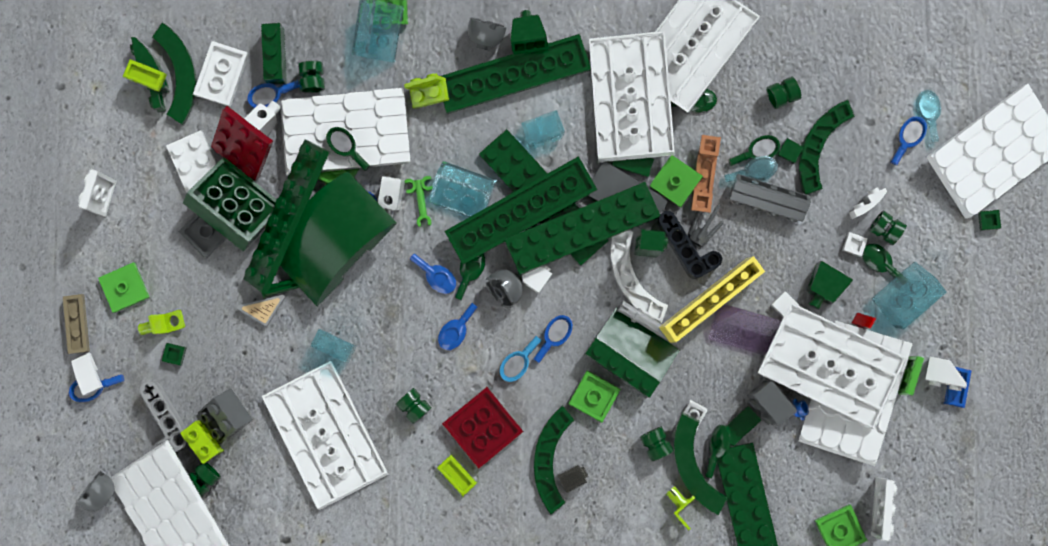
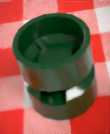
[298,61,325,93]
[766,76,802,109]
[869,210,907,245]
[395,388,432,424]
[639,426,674,462]
[188,462,221,498]

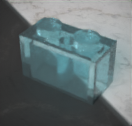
[521,110,565,149]
[311,329,356,363]

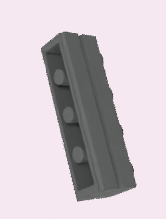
[729,174,811,222]

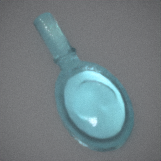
[916,90,941,143]
[724,156,778,182]

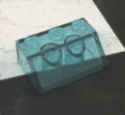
[351,0,404,63]
[429,161,497,217]
[871,262,947,330]

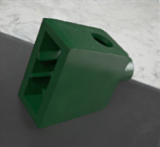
[510,10,549,55]
[806,261,853,310]

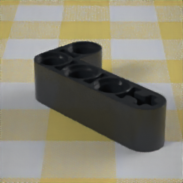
[657,211,722,279]

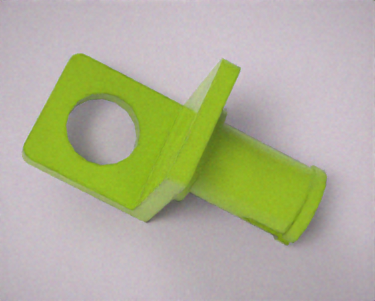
[138,310,185,335]
[666,486,695,531]

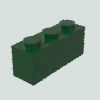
[261,23,287,85]
[634,229,668,258]

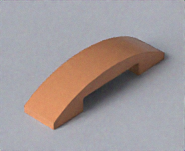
[691,135,721,213]

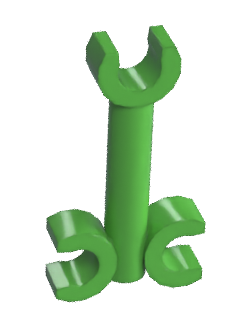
[405,176,433,227]

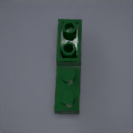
[130,37,170,113]

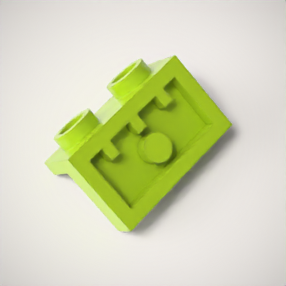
[404,73,449,109]
[181,420,224,463]

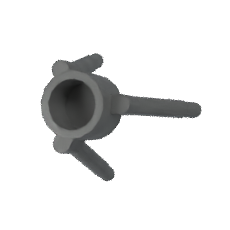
[688,204,724,247]

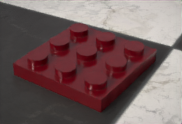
[211,106,273,181]
[442,387,524,469]

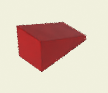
[851,313,876,330]

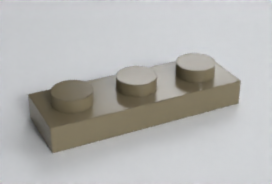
[63,294,90,354]

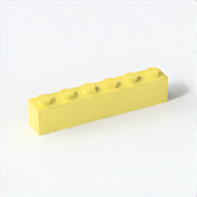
[659,256,765,343]

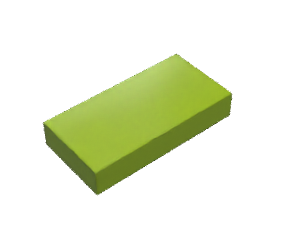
[122,59,167,92]
[437,455,477,496]

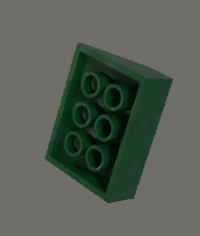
[183,157,277,252]
[584,307,680,398]

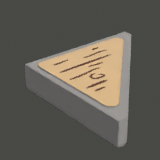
[236,295,286,327]

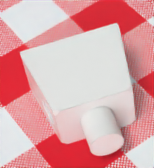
[244,101,281,136]
[378,176,405,218]

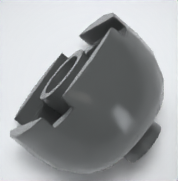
[468,17,506,50]
[486,269,523,309]
[76,471,115,511]

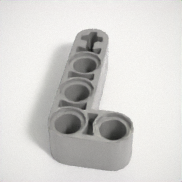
[140,381,189,454]

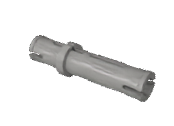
[617,300,667,340]

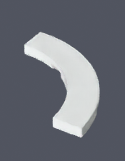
[611,231,668,323]

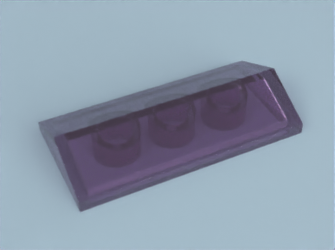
[708,304,782,356]

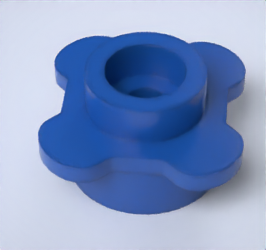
[792,399,809,420]

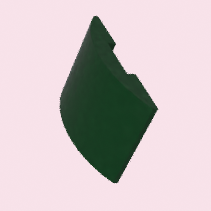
[280,171,397,307]

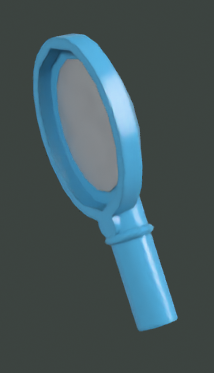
[500,336,542,382]

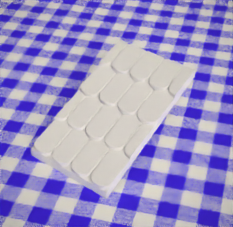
[655,0,761,112]
[589,31,675,162]
[926,84,1048,219]
[280,88,410,176]
[758,303,907,429]
[799,321,913,466]
[262,361,389,510]
[111,440,229,546]

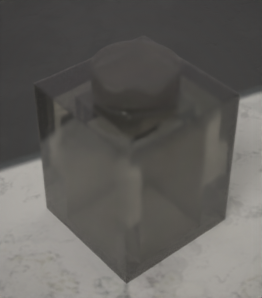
[557,464,588,493]

